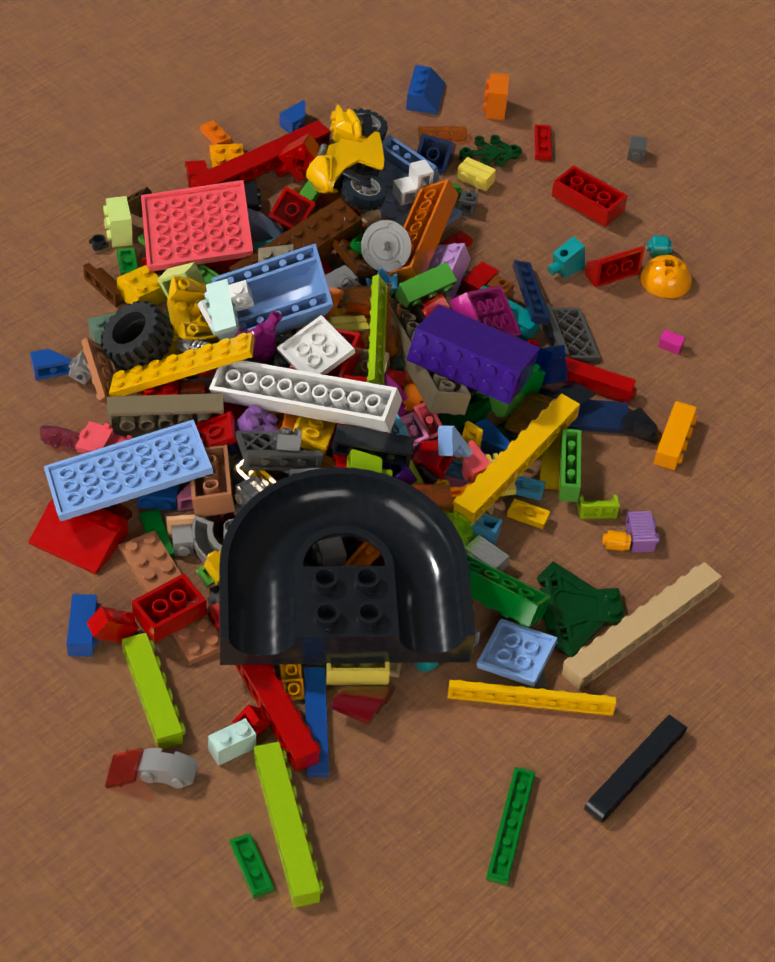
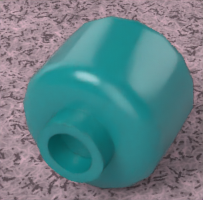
[647,235,672,257]

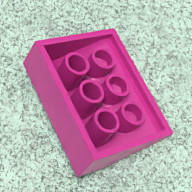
[449,285,522,337]

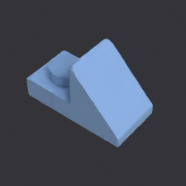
[438,426,473,457]

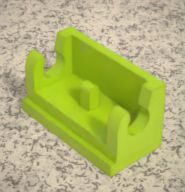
[577,494,620,519]

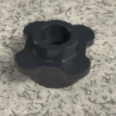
[89,234,109,251]

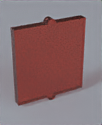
[105,748,144,789]

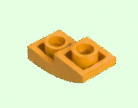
[279,664,305,700]

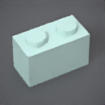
[208,718,256,766]

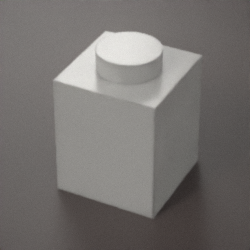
[171,524,194,556]

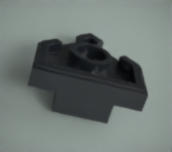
[621,408,658,443]

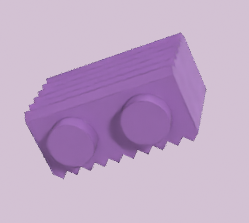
[625,511,659,552]

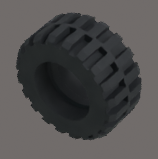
[101,301,174,371]

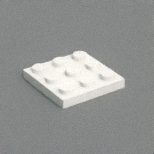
[277,315,356,375]

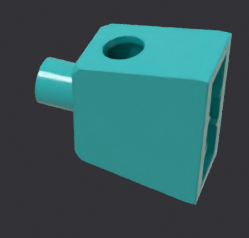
[547,236,585,278]

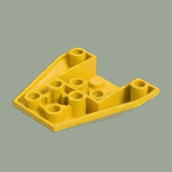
[167,276,218,341]

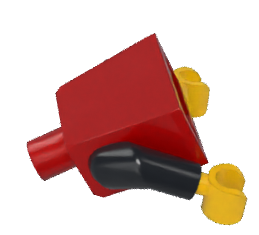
[411,439,464,491]

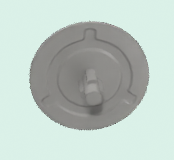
[361,220,412,272]

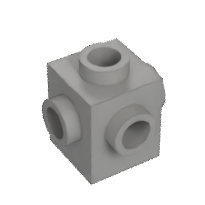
[68,351,92,385]

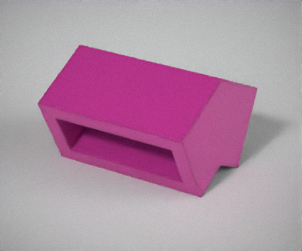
[658,329,686,355]

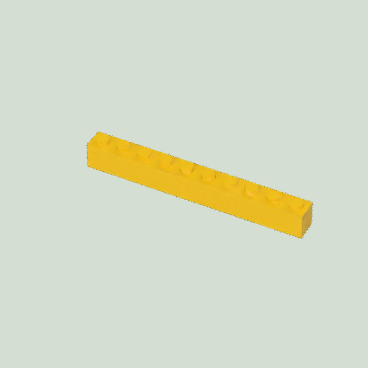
[453,394,580,526]

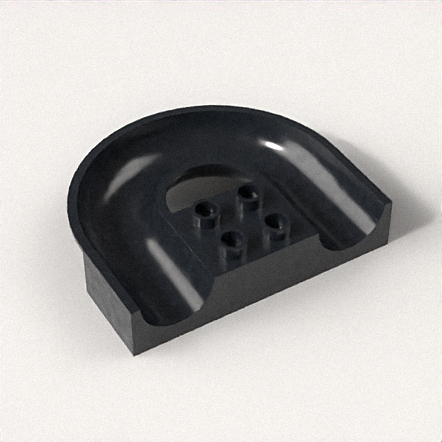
[219,467,475,665]

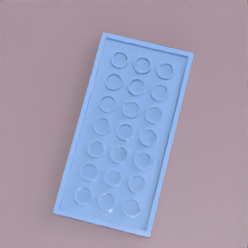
[44,420,213,522]

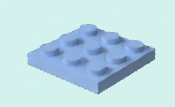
[477,619,557,687]

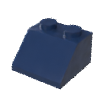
[417,134,456,175]

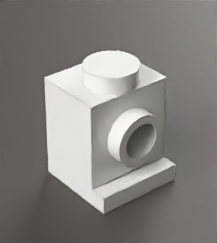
[228,280,254,311]

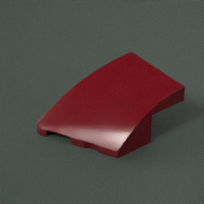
[331,685,395,725]

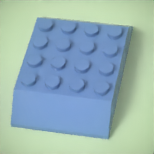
[211,243,334,339]

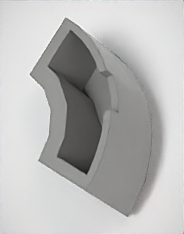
[192,516,222,563]
[133,748,199,789]

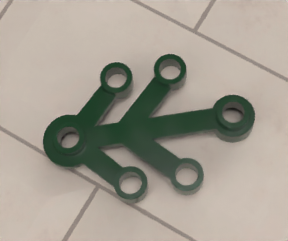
[459,135,522,167]

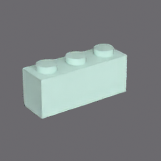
[205,279,240,340]

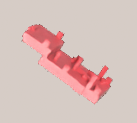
[75,421,133,453]

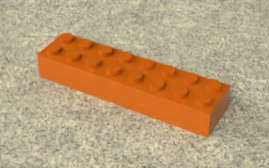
[387,179,459,290]

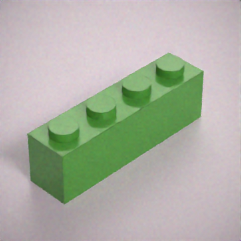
[559,429,581,502]

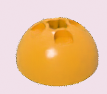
[640,255,692,298]

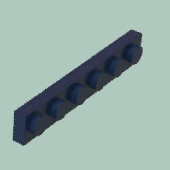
[512,260,550,324]

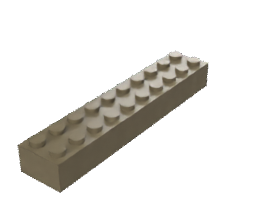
[386,297,471,415]

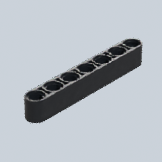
[584,714,687,823]

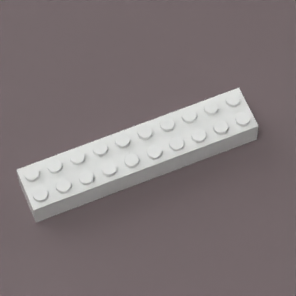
[209,360,402,433]

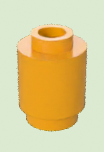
[602,530,631,552]

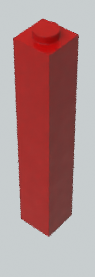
[535,348,638,404]

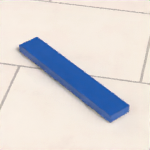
[304,667,329,778]

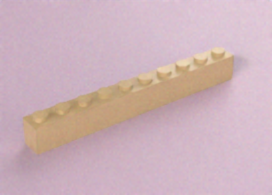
[562,562,722,691]

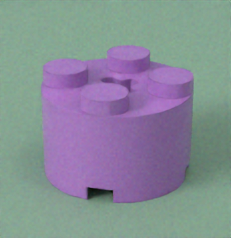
[235,404,278,448]

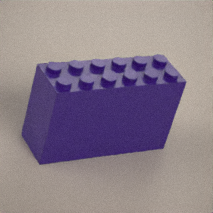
[406,305,540,405]

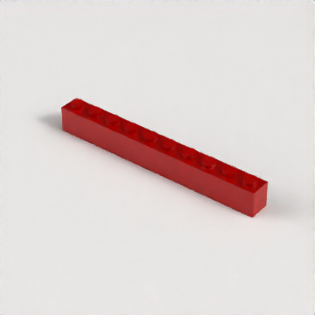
[190,120,331,188]
[208,602,321,772]

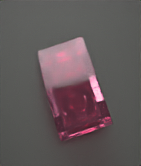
[40,425,80,451]

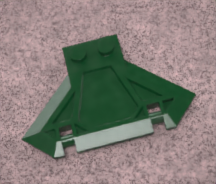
[537,561,625,657]

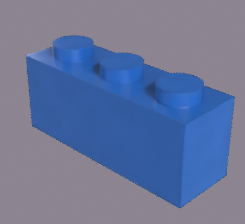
[67,594,101,657]

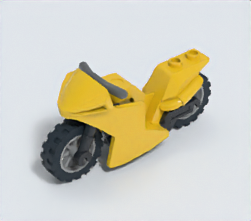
[306,105,388,211]

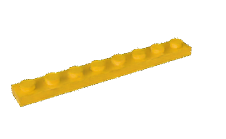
[447,680,616,716]

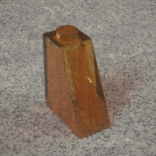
[339,284,392,319]

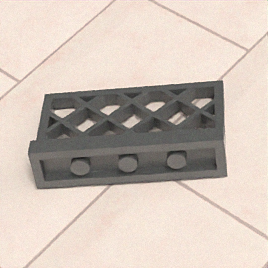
[541,303,600,362]
[235,431,323,471]

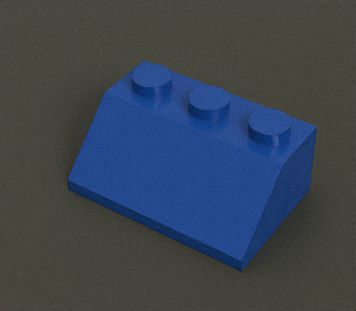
[406,65,445,114]

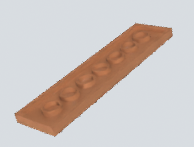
[118,531,220,666]

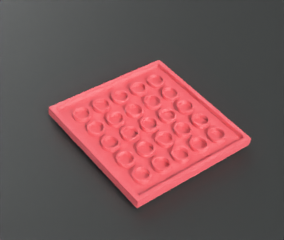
[141,180,254,271]

